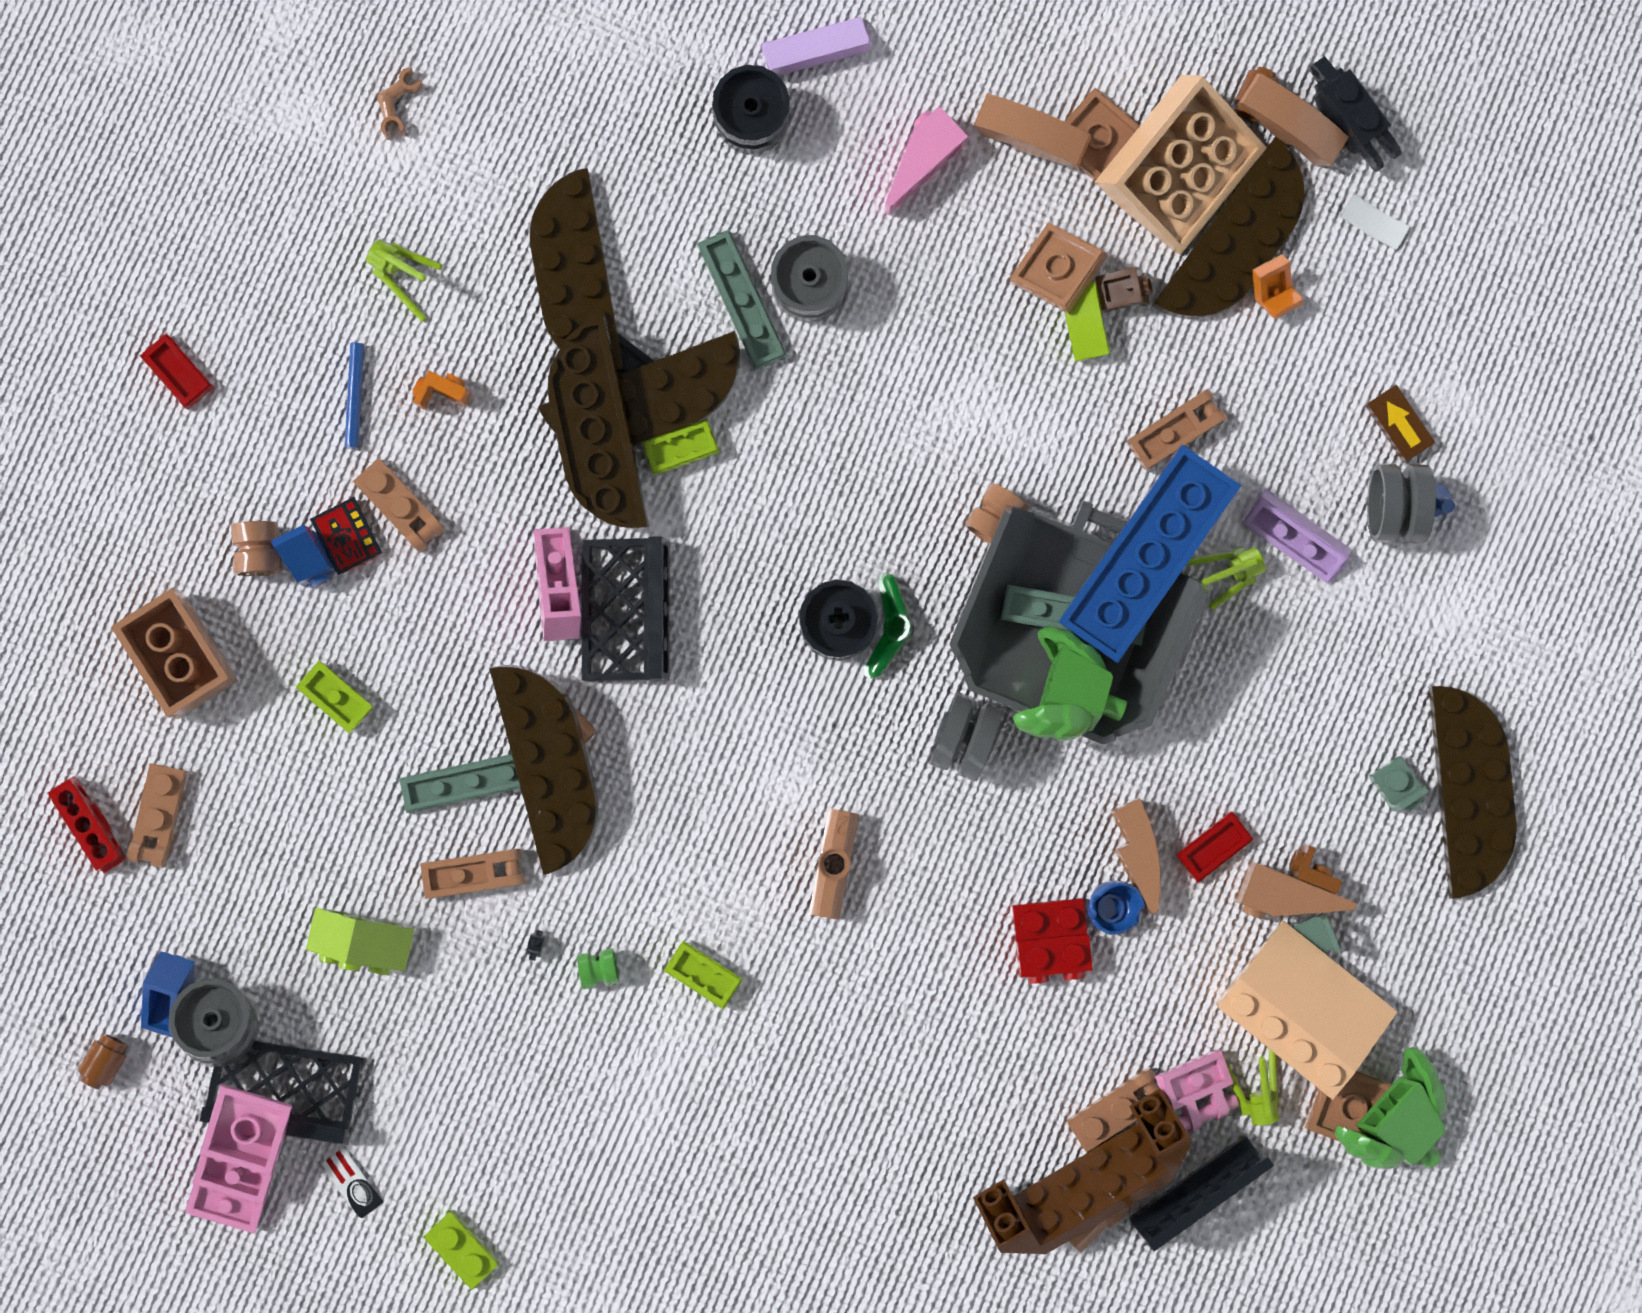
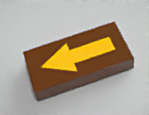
[1365,384,1436,463]

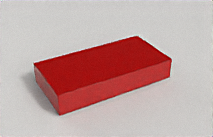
[139,333,215,410]
[1175,811,1254,883]

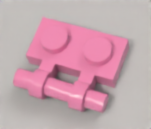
[1155,1050,1239,1132]

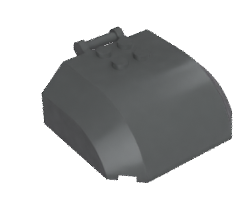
[949,500,1209,745]

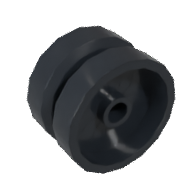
[712,64,790,154]
[799,579,878,661]

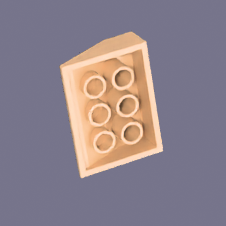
[1095,75,1267,254]
[1216,920,1398,1100]

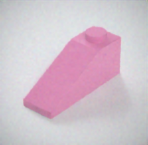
[885,106,968,215]
[533,527,581,641]

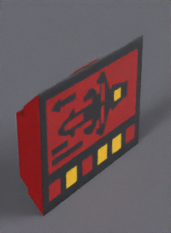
[310,496,382,575]

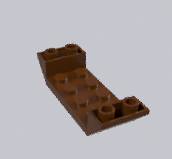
[973,1088,1193,1254]

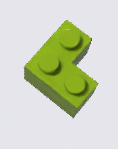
[306,907,414,976]

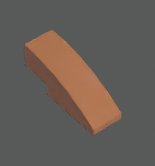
[1239,73,1349,166]
[974,93,1091,168]
[1110,798,1161,914]

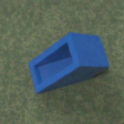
[271,525,335,588]
[141,951,195,1037]

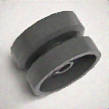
[771,235,848,322]
[1367,463,1436,543]
[929,691,1004,782]
[168,979,259,1067]

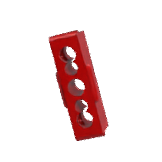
[47,776,127,874]

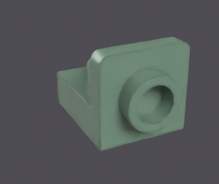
[1369,756,1430,813]

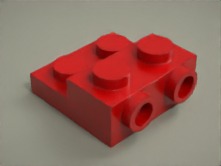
[1012,898,1093,984]

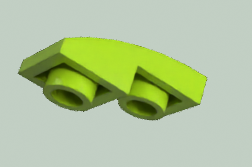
[1065,280,1110,362]

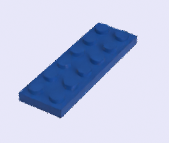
[1058,444,1242,663]

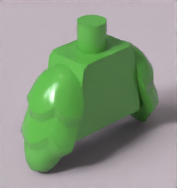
[1013,625,1127,741]
[1334,1046,1447,1169]

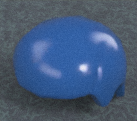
[1088,880,1145,935]

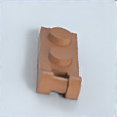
[1127,388,1228,471]
[353,458,446,553]
[127,763,188,868]
[420,848,526,899]
[1065,1067,1159,1153]

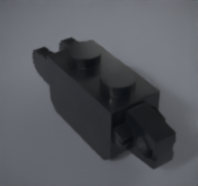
[1309,56,1402,171]

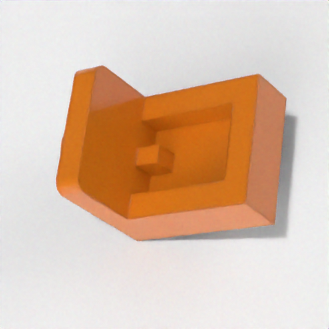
[1252,254,1303,319]
[412,370,471,410]

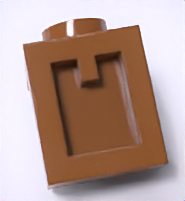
[1289,845,1342,894]

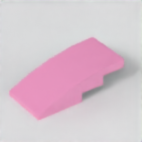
[185,1084,293,1234]

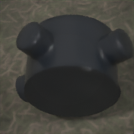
[526,930,545,961]

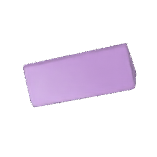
[761,17,871,76]
[1242,490,1352,584]

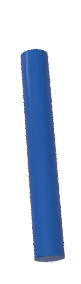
[344,342,364,449]

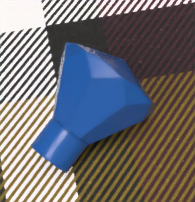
[1435,483,1455,517]

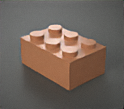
[111,588,238,719]

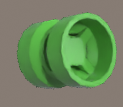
[577,948,619,990]

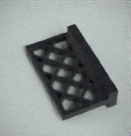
[581,536,670,681]
[199,1041,363,1145]
[1129,1135,1274,1252]

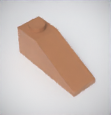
[1235,862,1357,920]

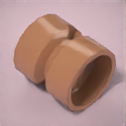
[964,483,1029,544]
[231,521,281,576]

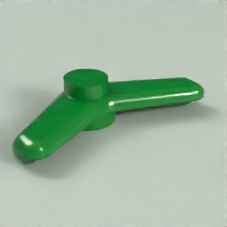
[864,574,914,678]

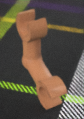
[377,67,423,140]

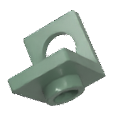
[1291,913,1341,954]

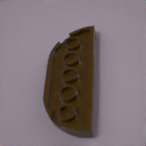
[1152,136,1304,319]
[529,168,625,373]
[548,316,650,528]
[538,331,740,447]
[489,665,599,875]
[1428,686,1517,899]

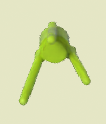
[366,239,442,322]
[1186,546,1266,610]
[1226,1048,1280,1126]

